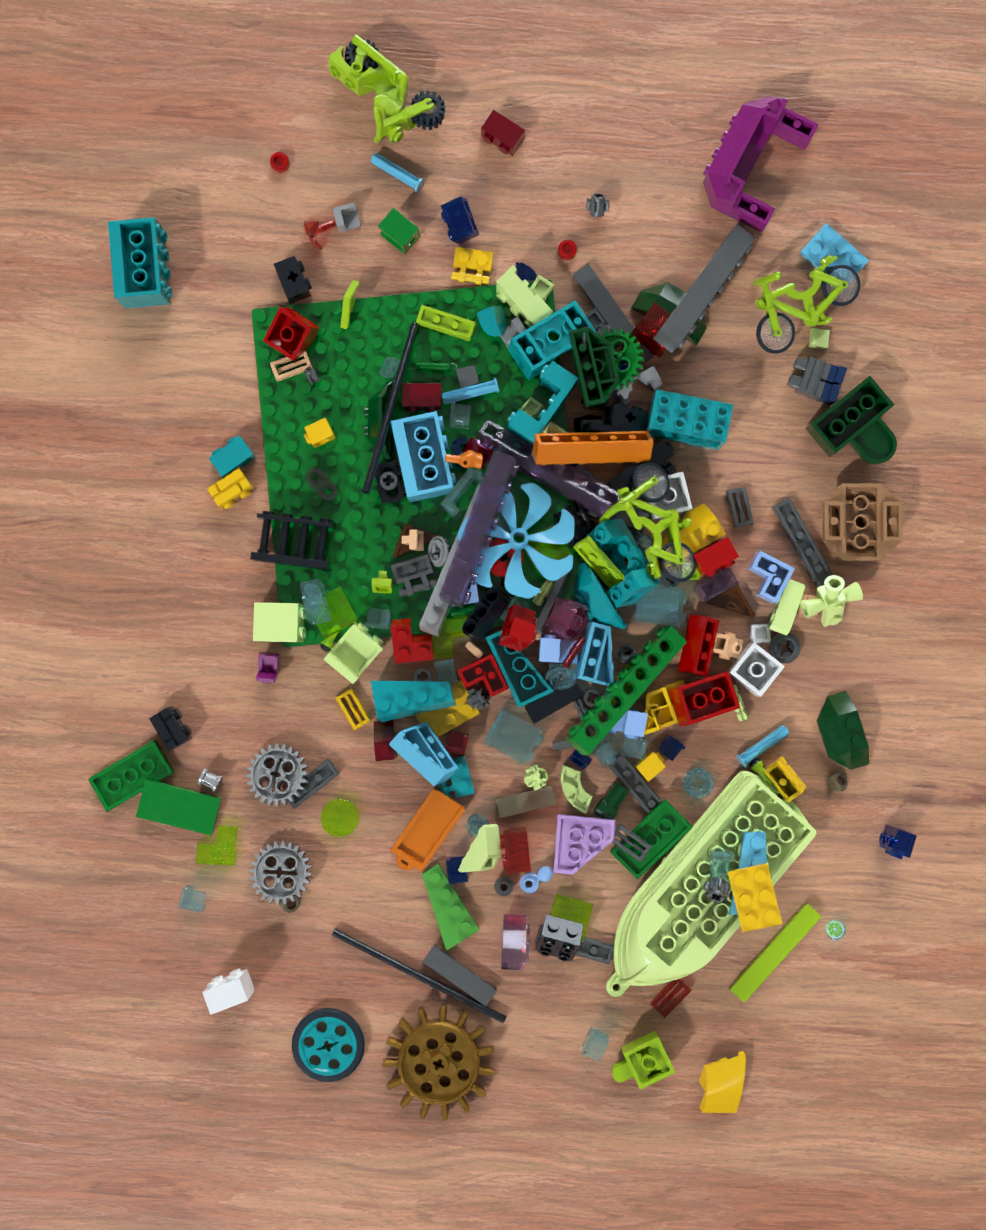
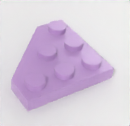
[554,814,616,875]

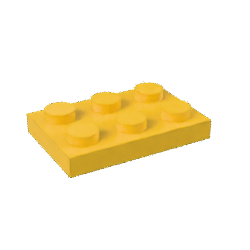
[415,680,480,737]
[727,863,782,932]

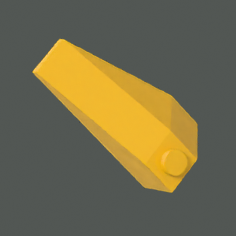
[657,503,726,571]

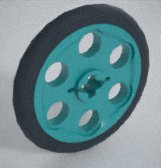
[292,1008,365,1082]

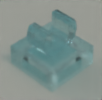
[379,357,400,379]

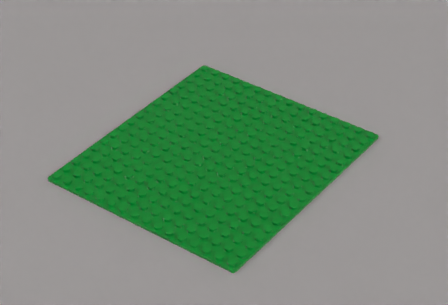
[252,280,586,647]

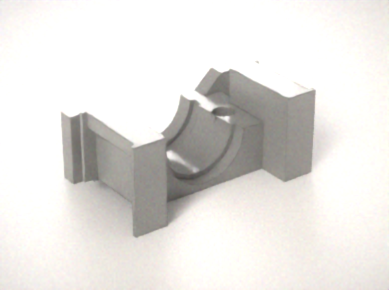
[613,366,663,407]

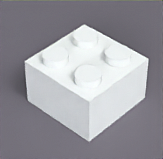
[645,472,693,521]
[728,642,785,697]
[202,968,255,1015]

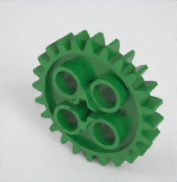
[598,328,645,392]

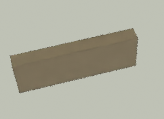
[496,785,556,818]

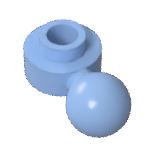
[520,866,553,893]

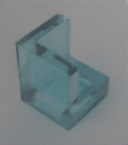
[450,401,471,429]
[365,608,392,630]
[434,658,458,682]
[620,736,648,760]
[709,850,734,877]
[178,885,206,913]
[581,1027,610,1061]

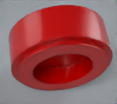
[270,152,290,173]
[558,240,577,260]

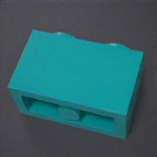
[209,436,256,478]

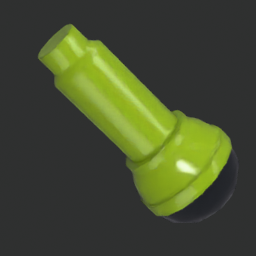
[320,624,341,652]
[750,758,772,785]

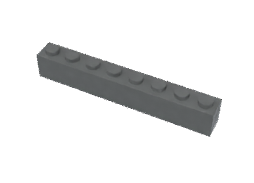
[653,224,755,353]

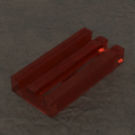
[650,979,692,1018]

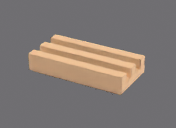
[270,350,312,382]

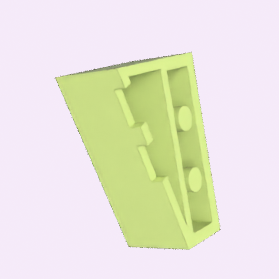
[496,265,553,328]

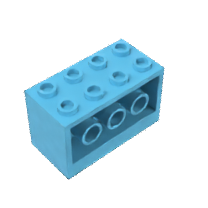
[391,411,457,502]

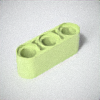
[768,579,805,636]

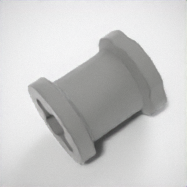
[197,768,223,792]

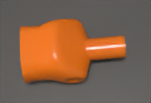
[445,450,483,469]

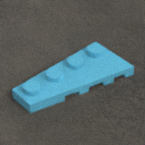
[728,831,767,915]

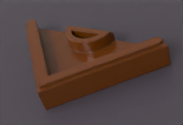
[393,523,438,558]
[706,584,755,617]

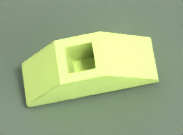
[458,824,501,873]

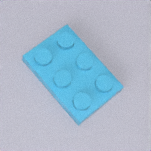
[800,223,869,286]

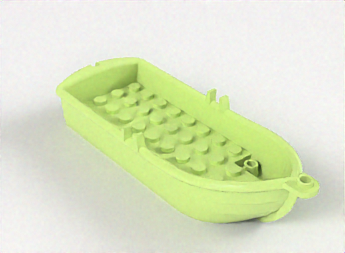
[606,770,816,997]

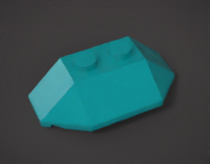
[574,561,628,629]

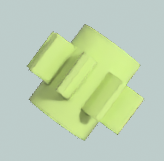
[524,765,548,790]

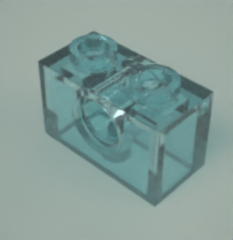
[300,579,331,625]

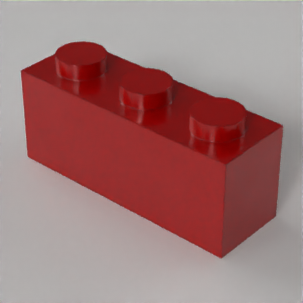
[678,614,720,677]

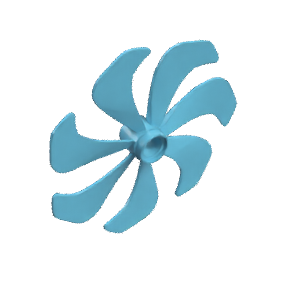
[457,483,574,599]

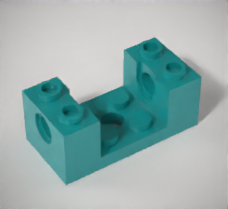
[508,301,596,381]
[507,360,578,449]
[585,518,660,608]

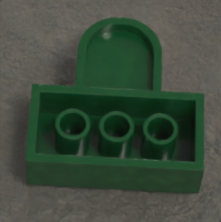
[805,376,897,465]

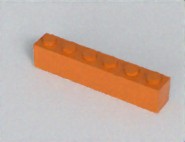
[532,431,654,465]

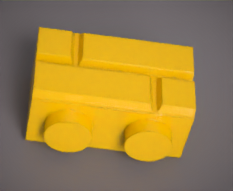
[207,468,254,510]
[763,756,806,802]

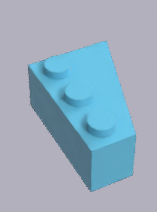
[573,622,614,686]
[389,722,459,786]

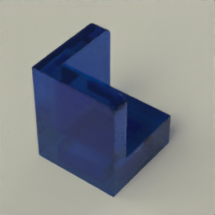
[657,734,686,761]
[446,856,469,884]

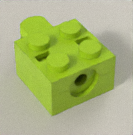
[611,1030,675,1090]

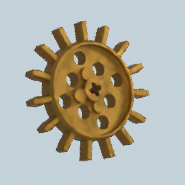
[382,1003,494,1121]

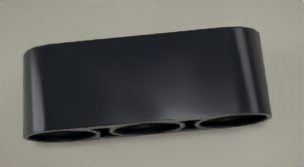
[462,587,510,641]

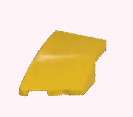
[644,679,685,735]
[699,1051,746,1113]

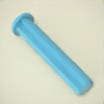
[371,153,424,193]
[442,378,499,404]
[736,725,789,768]

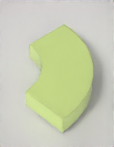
[561,764,593,814]

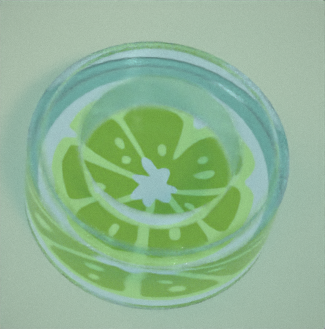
[825,919,846,940]

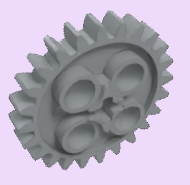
[246,743,309,807]
[249,841,313,905]

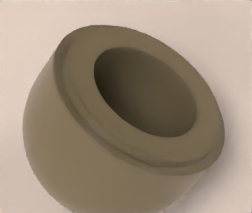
[827,772,847,792]
[280,895,300,913]

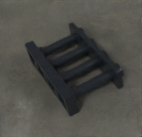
[250,511,336,571]

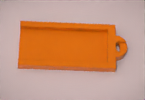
[390,787,465,872]

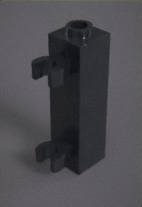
[607,439,676,500]

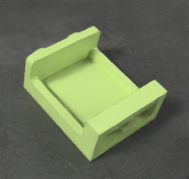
[253,602,307,643]
[323,622,384,684]

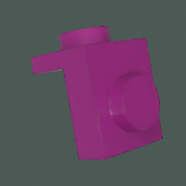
[256,652,279,684]

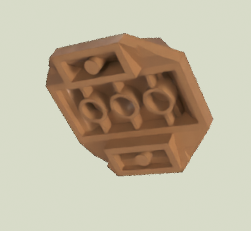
[823,483,903,561]

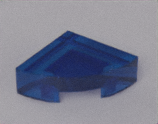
[515,262,537,281]

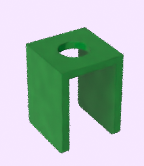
[378,208,421,255]

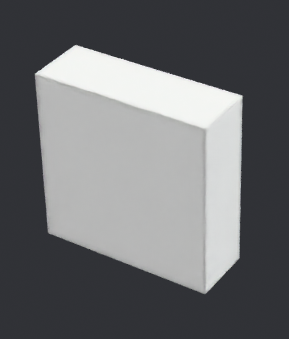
[749,624,771,644]

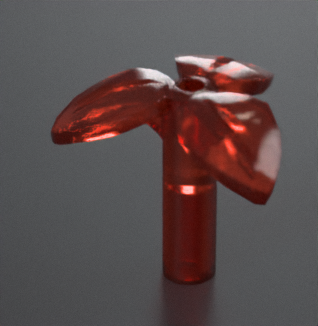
[304,220,336,250]

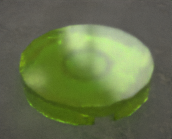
[320,798,359,837]

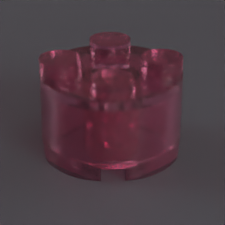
[545,597,589,642]

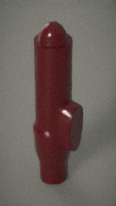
[562,636,586,668]

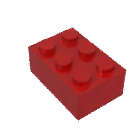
[668,671,740,726]

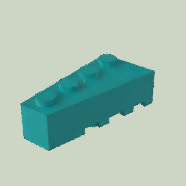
[485,630,554,708]
[371,681,457,722]

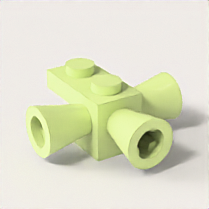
[800,575,863,627]

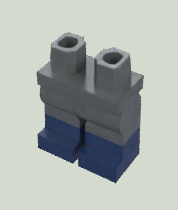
[787,357,847,406]

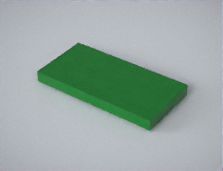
[88,740,175,812]
[136,779,222,835]
[610,798,693,880]

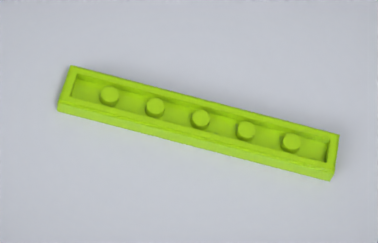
[729,903,822,1003]

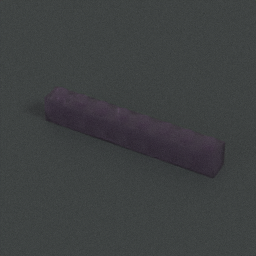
[476,419,620,517]
[439,451,519,608]

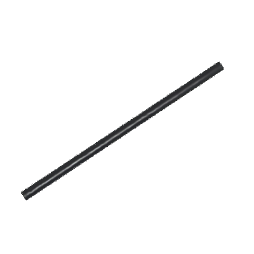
[362,322,419,494]
[332,929,507,1023]

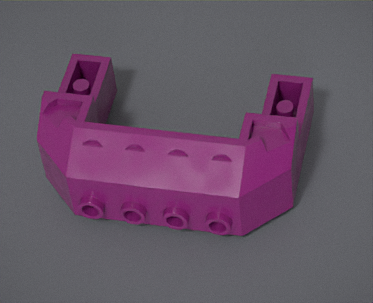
[703,97,819,233]

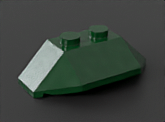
[631,282,707,346]
[569,327,620,407]
[364,382,393,462]
[816,691,869,770]

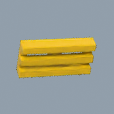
[335,688,371,731]

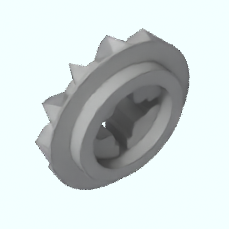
[428,536,450,567]

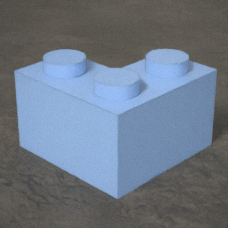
[747,551,795,604]
[538,634,578,664]
[609,705,648,739]

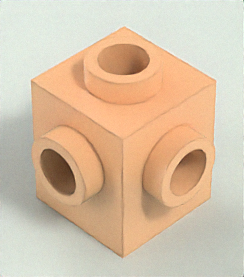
[713,632,743,661]

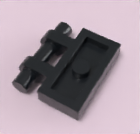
[553,499,596,549]

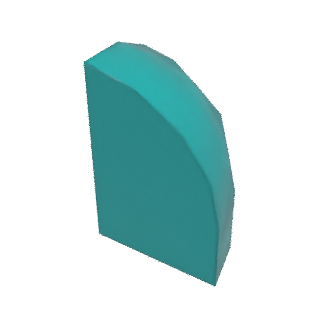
[477,306,507,337]

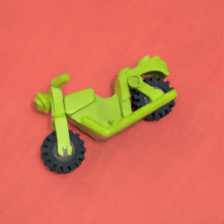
[328,34,445,144]

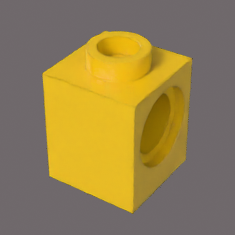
[304,418,335,448]
[634,751,666,782]

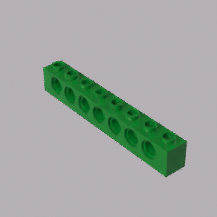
[566,626,687,755]

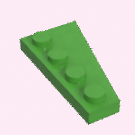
[422,863,479,951]

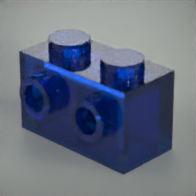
[440,196,479,244]
[879,824,917,859]

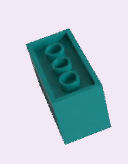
[108,217,173,309]
[646,389,733,450]

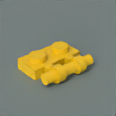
[451,247,493,285]

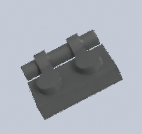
[391,554,437,597]

